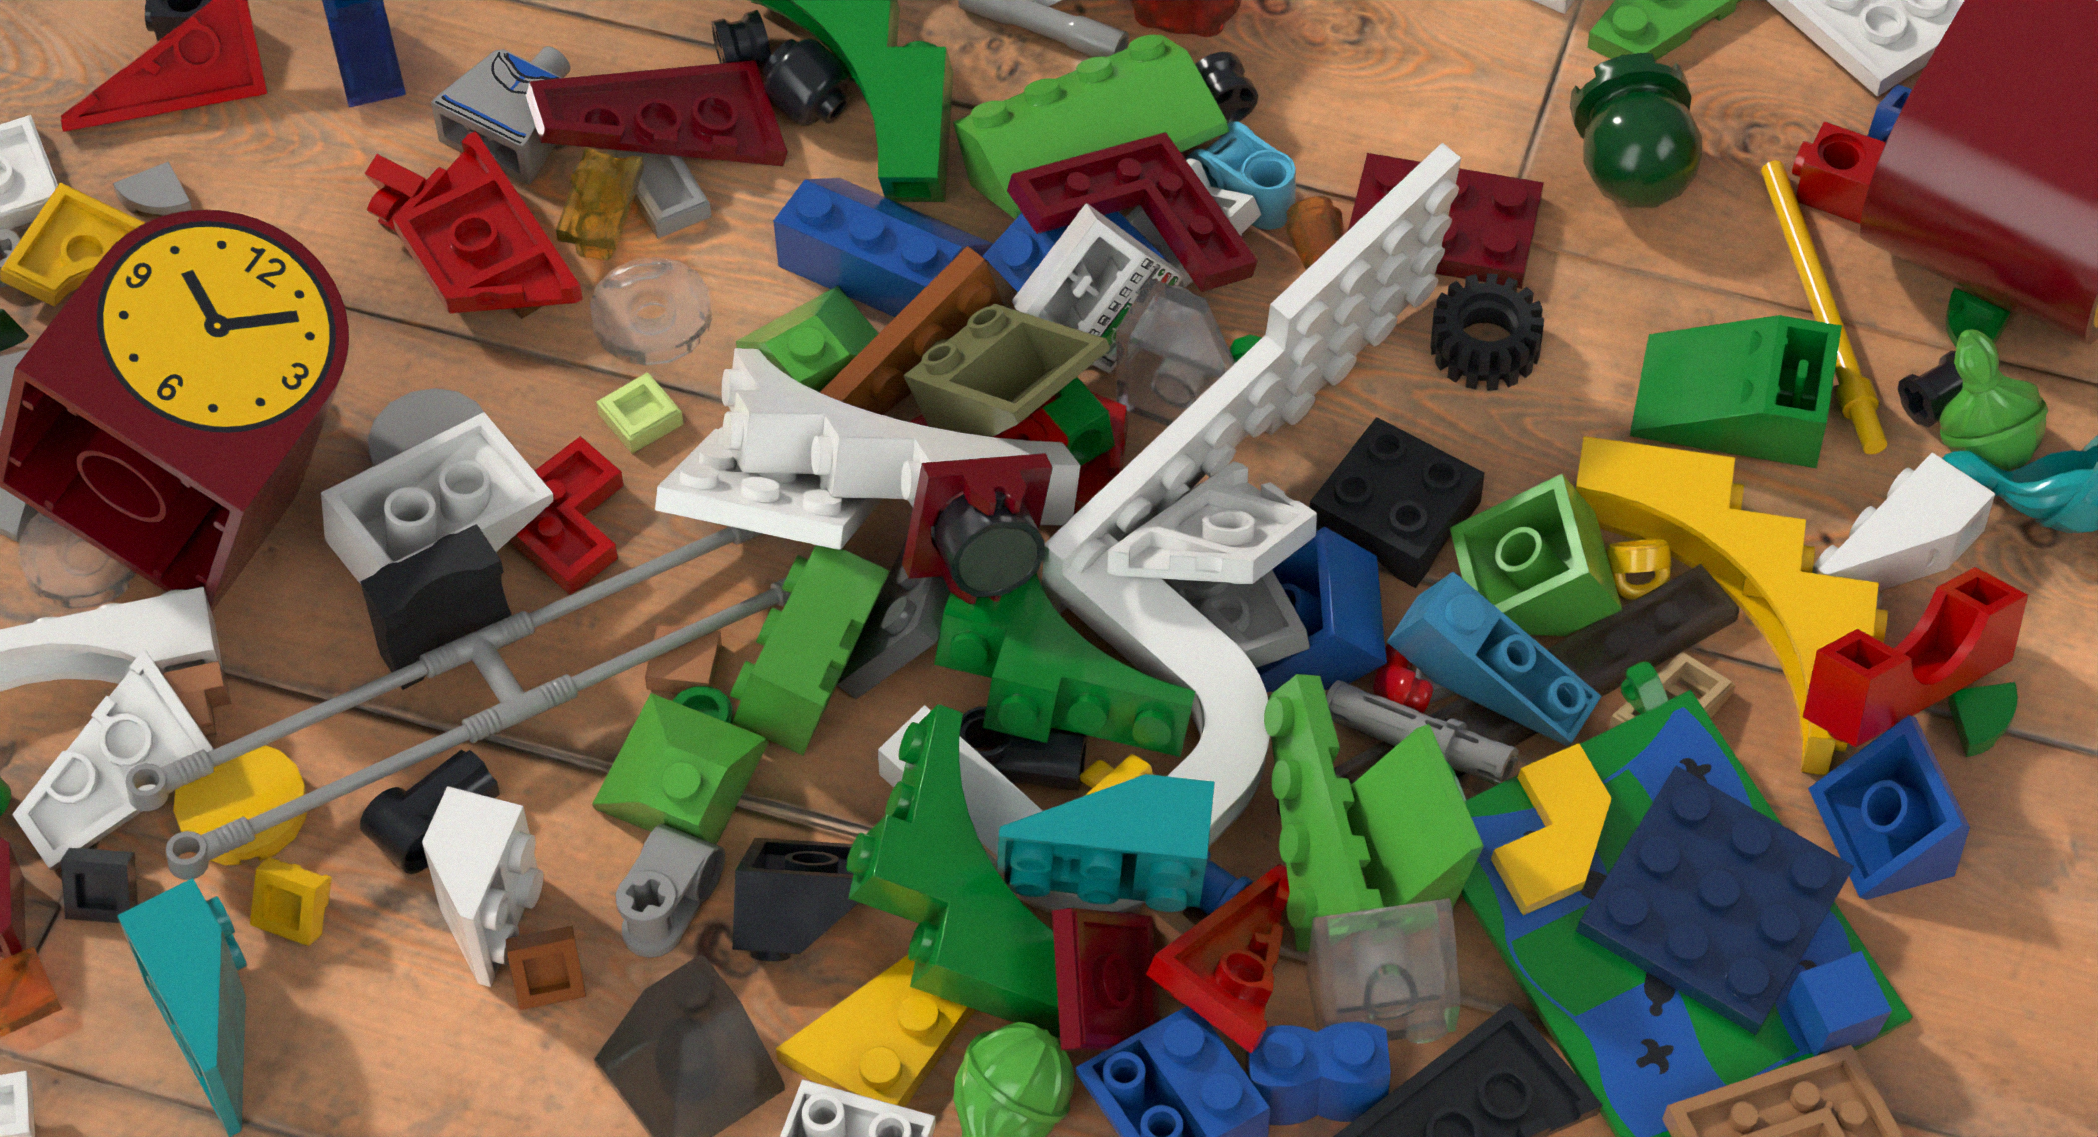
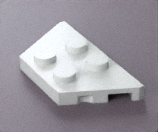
[1107,461,1317,584]

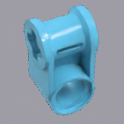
[1186,121,1296,230]

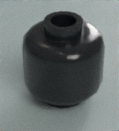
[762,39,850,126]

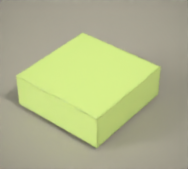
[596,372,684,454]

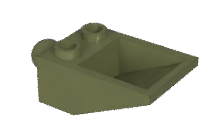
[904,304,1111,437]

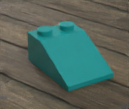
[117,878,247,1137]

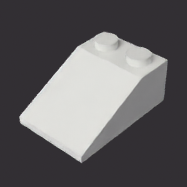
[321,412,553,585]

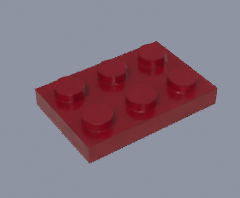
[1347,153,1544,289]

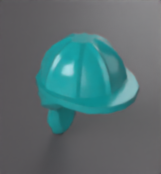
[1942,435,2098,533]

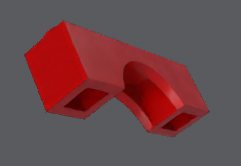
[1803,567,2028,747]

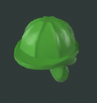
[1939,329,2049,471]
[953,1022,1075,1137]

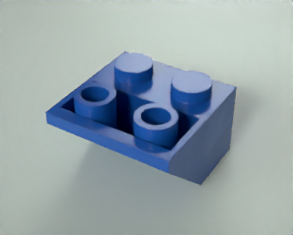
[1076,1006,1270,1137]

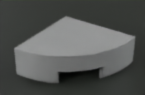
[113,161,192,216]

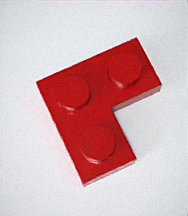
[509,436,624,595]

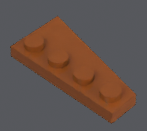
[820,246,1005,415]

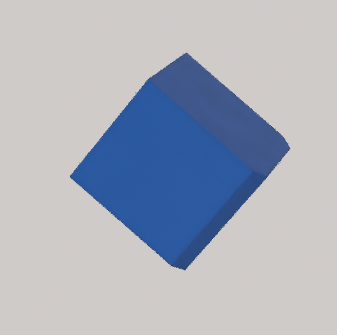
[1785,951,1892,1057]

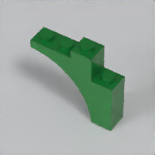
[934,572,1196,757]
[846,704,1060,1038]

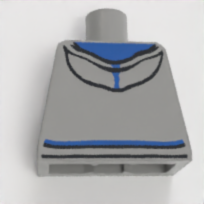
[431,46,571,185]

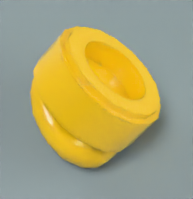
[1606,539,1672,600]

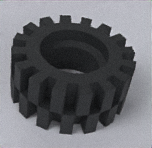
[1430,273,1544,391]

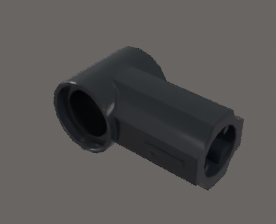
[960,706,1087,791]
[360,749,500,874]

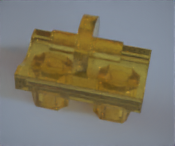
[556,148,644,261]

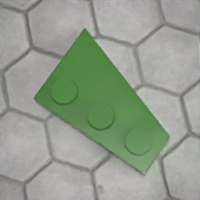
[1587,0,1741,61]

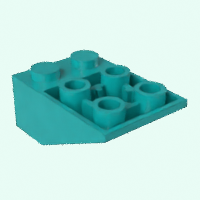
[997,774,1215,912]

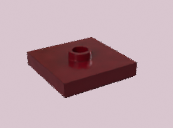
[1052,908,1160,1052]

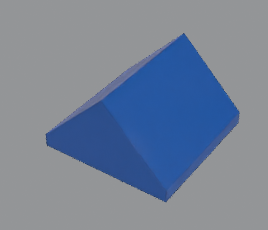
[1808,715,1970,900]

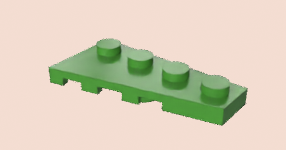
[1264,674,1385,952]

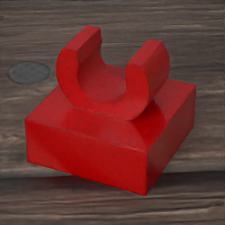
[364,154,426,232]

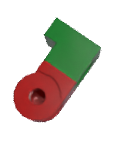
[994,377,1115,466]

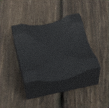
[1309,417,1484,588]
[360,524,512,690]

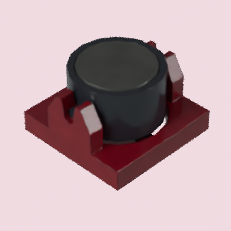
[902,453,1053,604]

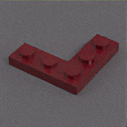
[1007,132,1258,292]

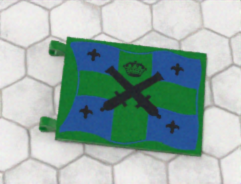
[1447,661,1913,1137]

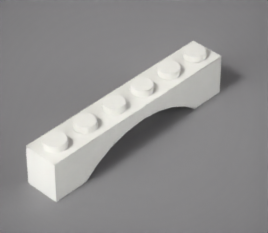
[0,587,223,692]

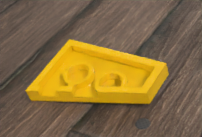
[776,955,975,1108]

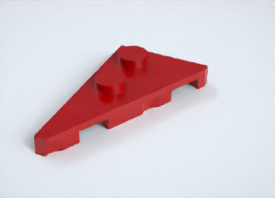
[60,0,268,132]
[1146,863,1290,1053]

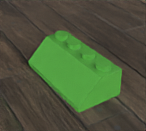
[953,34,1229,219]

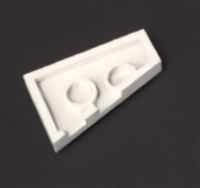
[12,649,214,872]

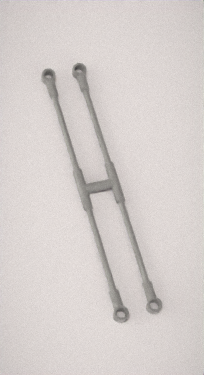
[125,526,791,880]

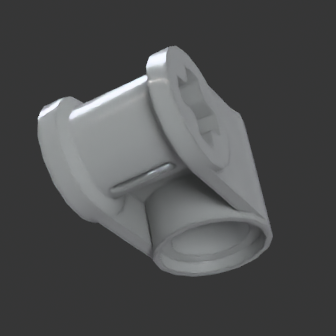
[615,824,725,958]

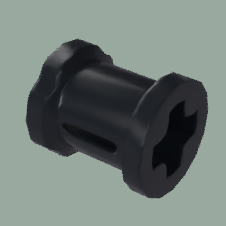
[1897,351,1963,428]

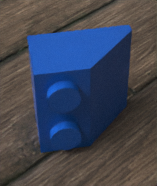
[1256,527,1387,692]

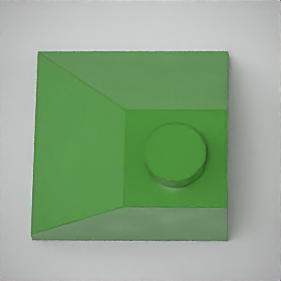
[736,286,879,393]
[592,693,768,845]

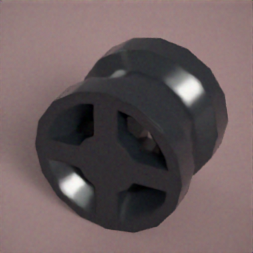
[711,10,771,69]
[1195,52,1259,124]

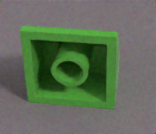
[1450,474,1622,636]

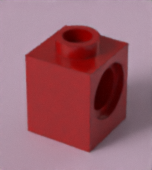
[1792,121,1886,224]

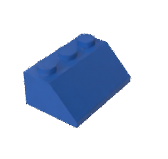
[773,178,993,317]

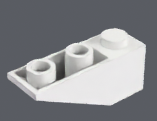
[1812,453,1995,591]

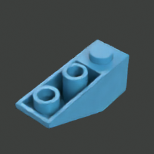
[1387,571,1602,746]

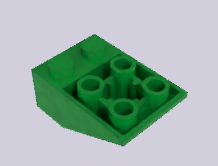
[1630,315,1842,468]

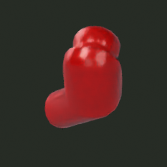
[1373,644,1434,713]

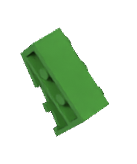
[730,545,890,756]

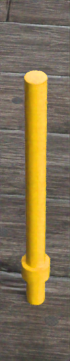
[1761,160,1888,454]

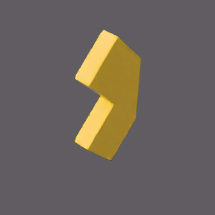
[1491,743,1612,916]

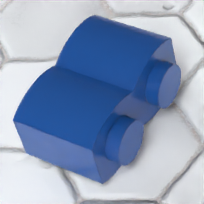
[1245,1022,1391,1125]

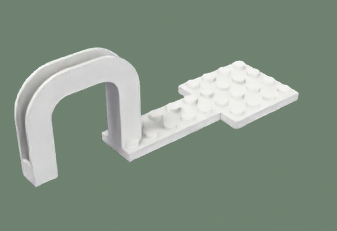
[878,143,1461,913]

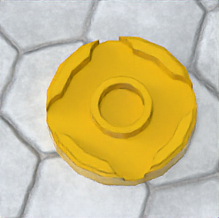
[173,745,307,865]

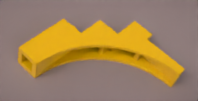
[1576,436,1888,776]

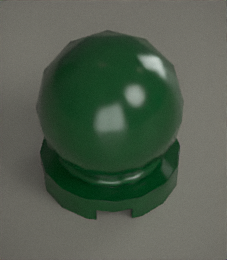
[1570,53,1702,208]

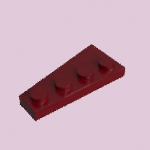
[526,60,788,166]

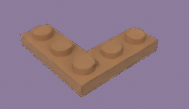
[1662,1045,1904,1137]

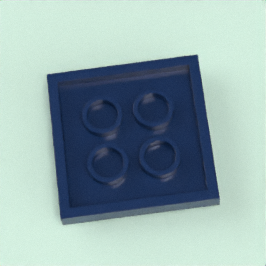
[1576,766,1854,1035]

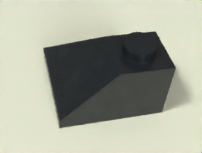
[732,838,859,961]

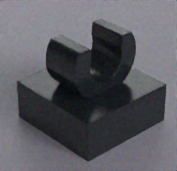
[61,848,138,923]

